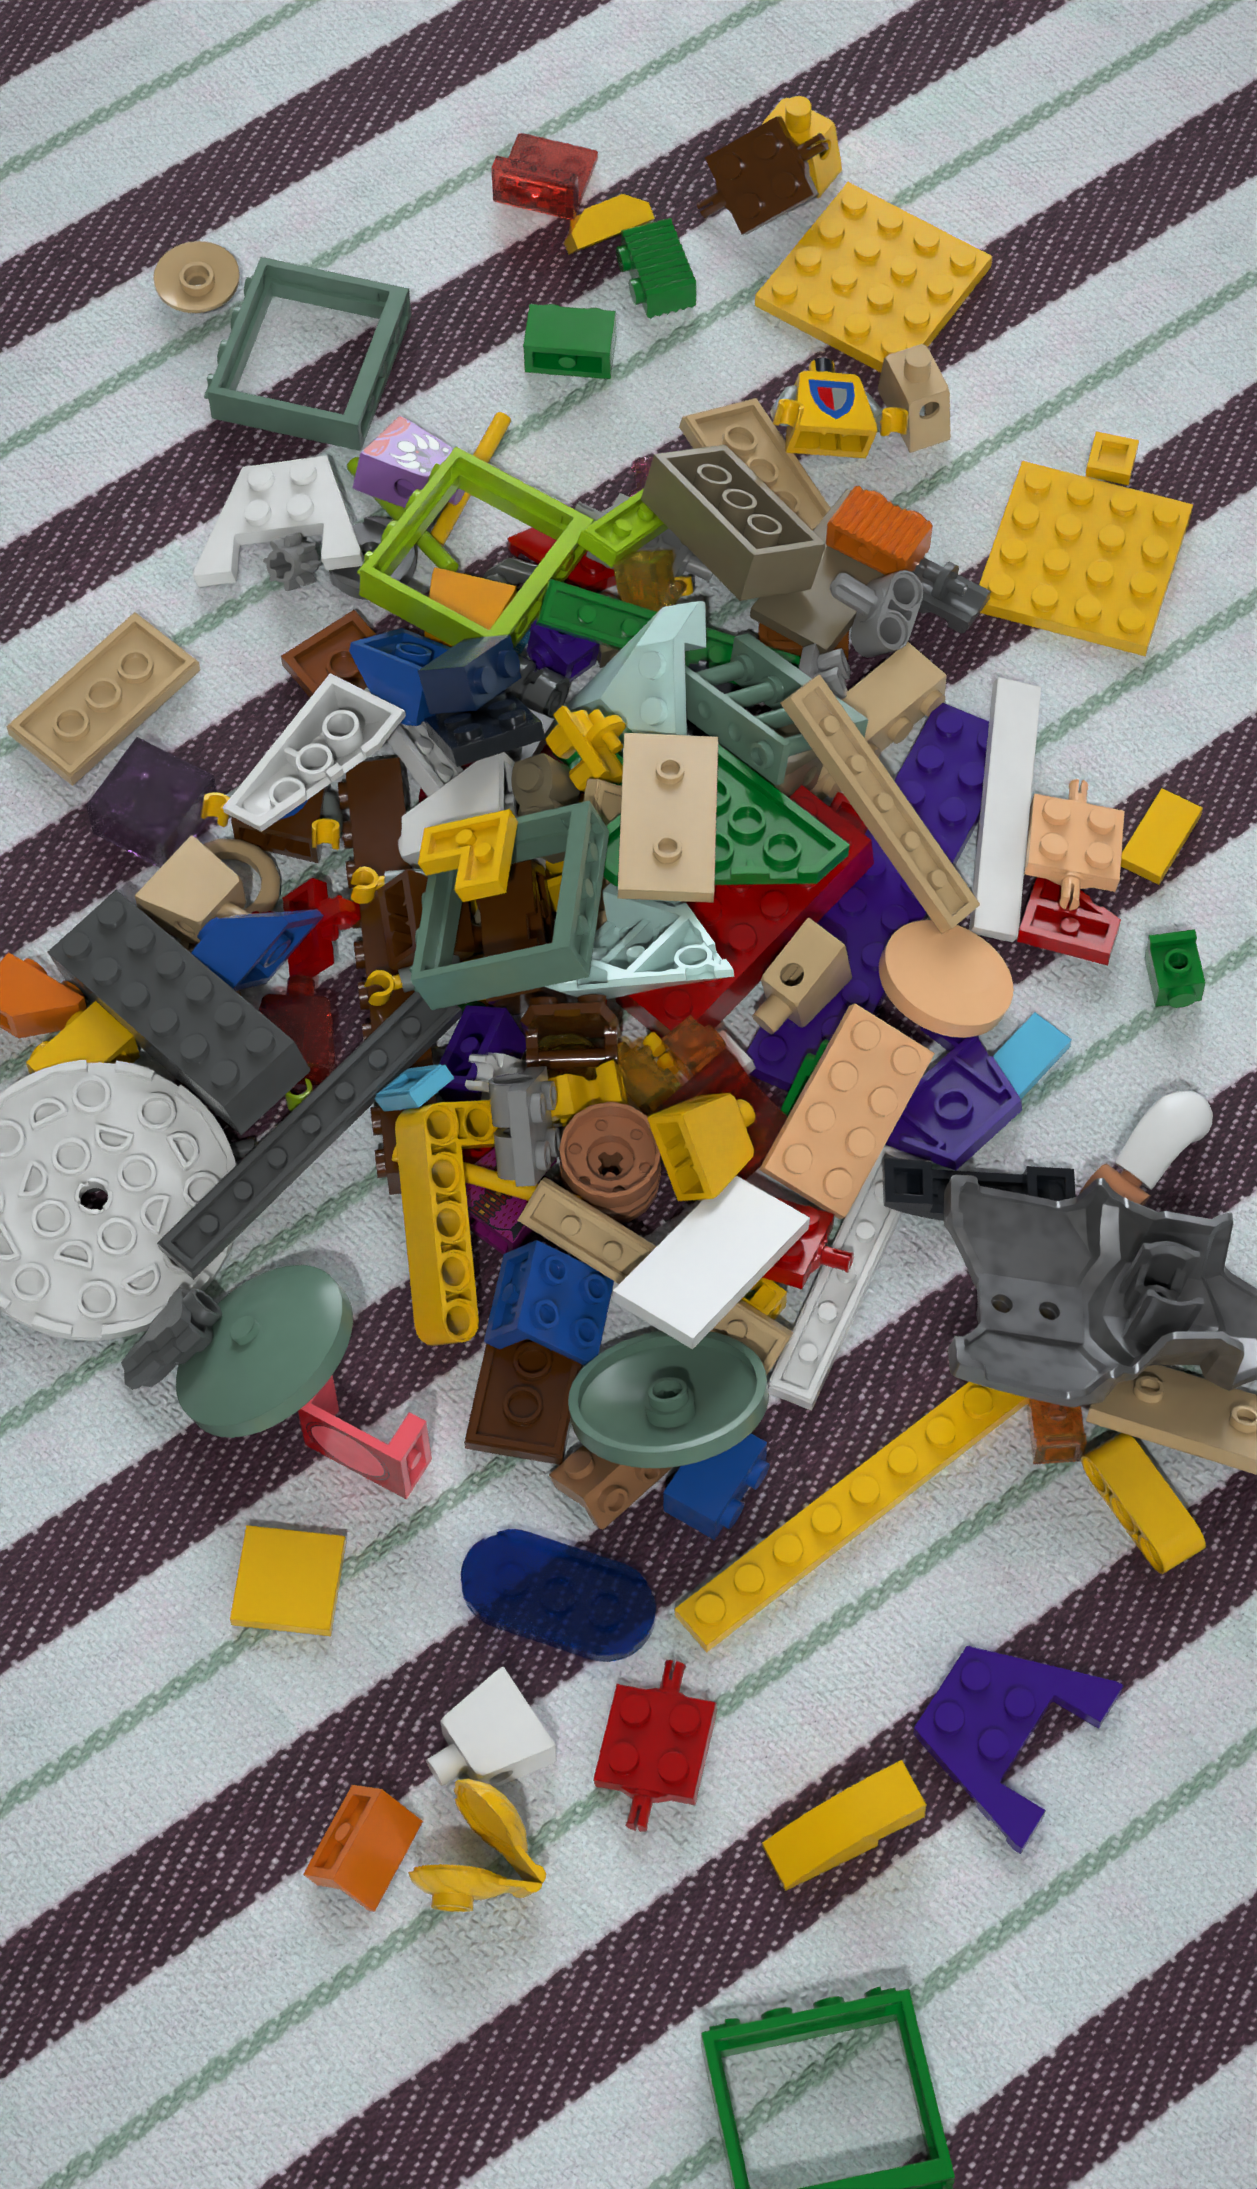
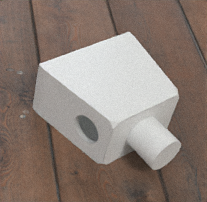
[426,1667,557,1788]

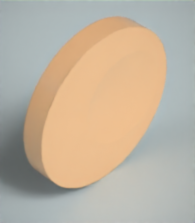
[879,920,1014,1038]

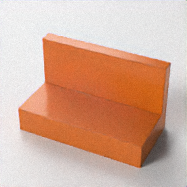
[303,1785,423,1912]

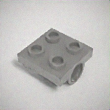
[488,1066,561,1187]

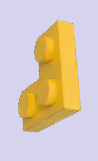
[418,809,518,902]

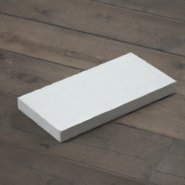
[613,1175,810,1350]

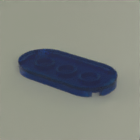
[460,1529,656,1662]

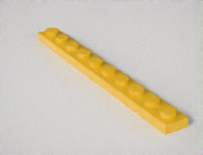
[675,1382,1033,1653]

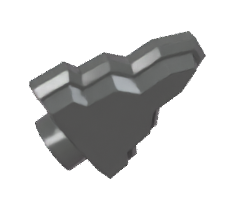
[121,1287,222,1390]

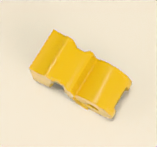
[548,1059,629,1128]

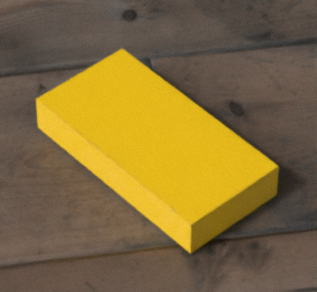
[1121,788,1203,885]

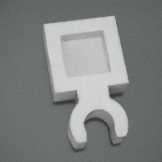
[465,1053,527,1100]

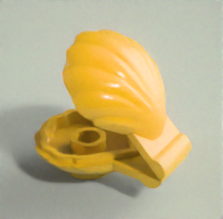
[408,1779,546,1912]

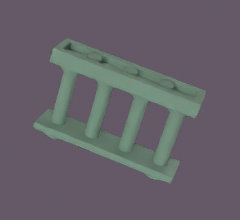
[685,633,868,786]

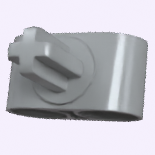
[829,570,923,658]

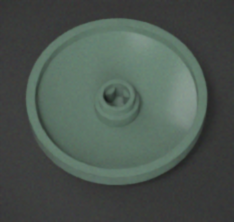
[176,1265,353,1438]
[568,1331,769,1468]

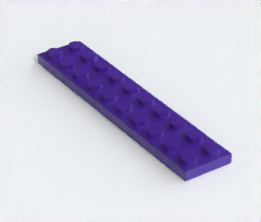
[746,703,989,1092]

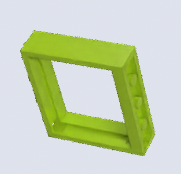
[357,447,594,648]

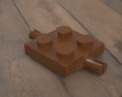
[697,117,829,235]

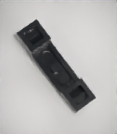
[882,1158,1076,1221]

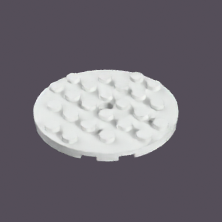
[0,1060,236,1341]

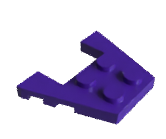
[885,1026,1022,1171]
[913,1646,1124,1854]

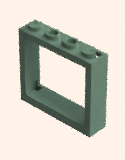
[204,257,411,451]
[409,801,609,1010]

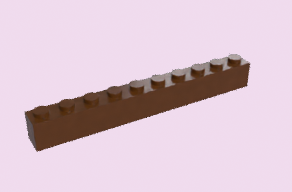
[338,758,437,1195]

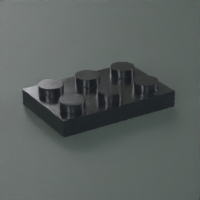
[424,690,546,767]

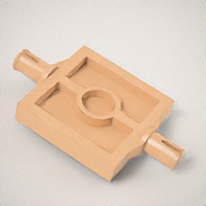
[1024,779,1124,910]

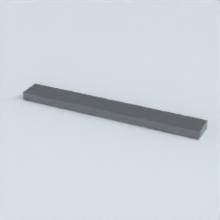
[157,992,462,1280]

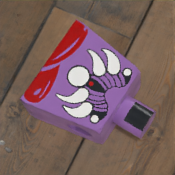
[352,416,465,508]

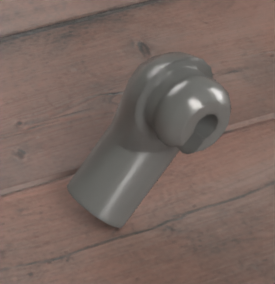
[483,557,538,586]

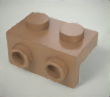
[549,1445,672,1529]

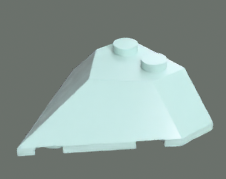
[566,601,706,758]
[544,883,734,999]

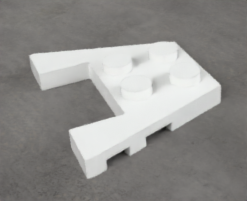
[193,455,364,587]

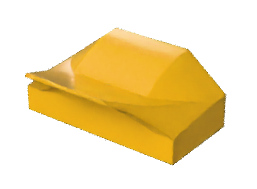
[564,194,655,255]

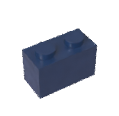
[418,635,522,714]

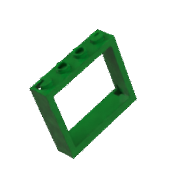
[701,1987,955,2189]

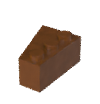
[476,860,567,1015]

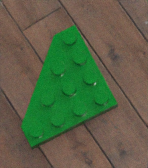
[603,744,850,886]

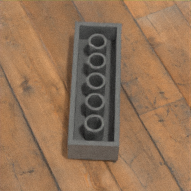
[47,890,311,1135]

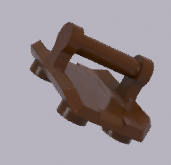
[520,994,621,1069]

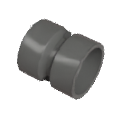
[505,654,570,721]

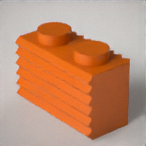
[826,486,933,575]

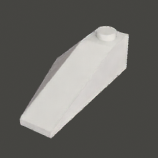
[223,673,406,832]

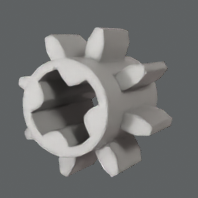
[263,533,322,591]

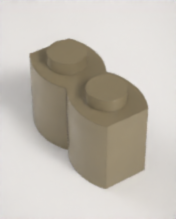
[511,753,580,864]

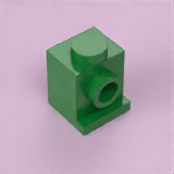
[1144,929,1206,1008]

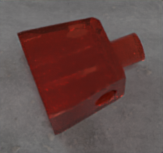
[258,975,337,1085]

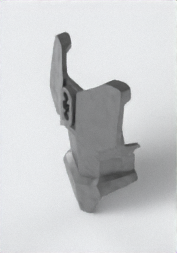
[944,1175,1257,1407]

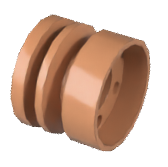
[559,1102,661,1224]

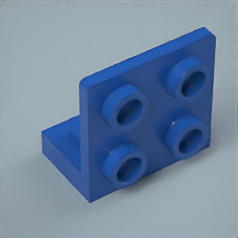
[484,1240,614,1366]

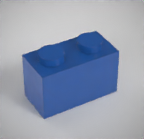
[663,1433,770,1540]

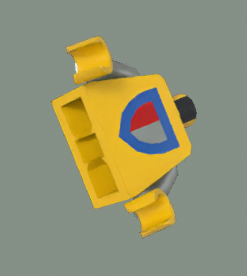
[770,358,909,458]

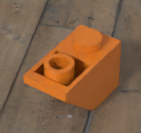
[0,952,87,1039]

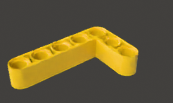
[395,1100,501,1346]

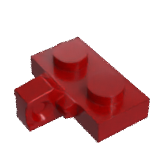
[282,878,361,983]

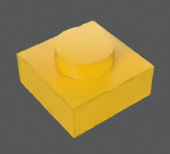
[1085,431,1139,486]

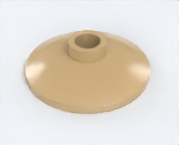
[154,241,240,313]

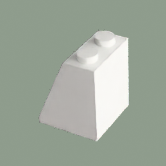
[398,752,546,871]

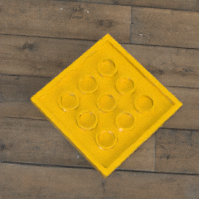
[755,182,992,372]
[979,461,1193,657]

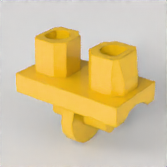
[545,705,625,792]

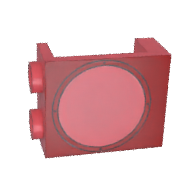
[298,1375,432,1500]

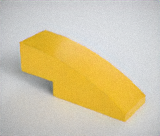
[762,1760,926,1891]

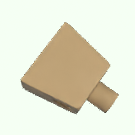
[878,344,951,453]
[135,835,250,946]
[752,918,852,1034]

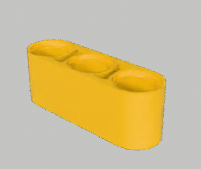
[1081,1433,1206,1574]

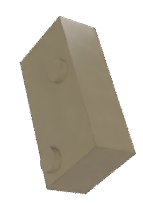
[641,445,826,601]

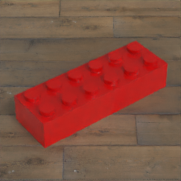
[615,785,874,1059]

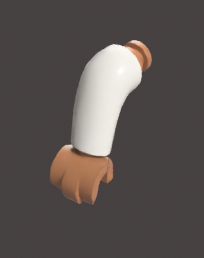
[1079,1091,1213,1206]

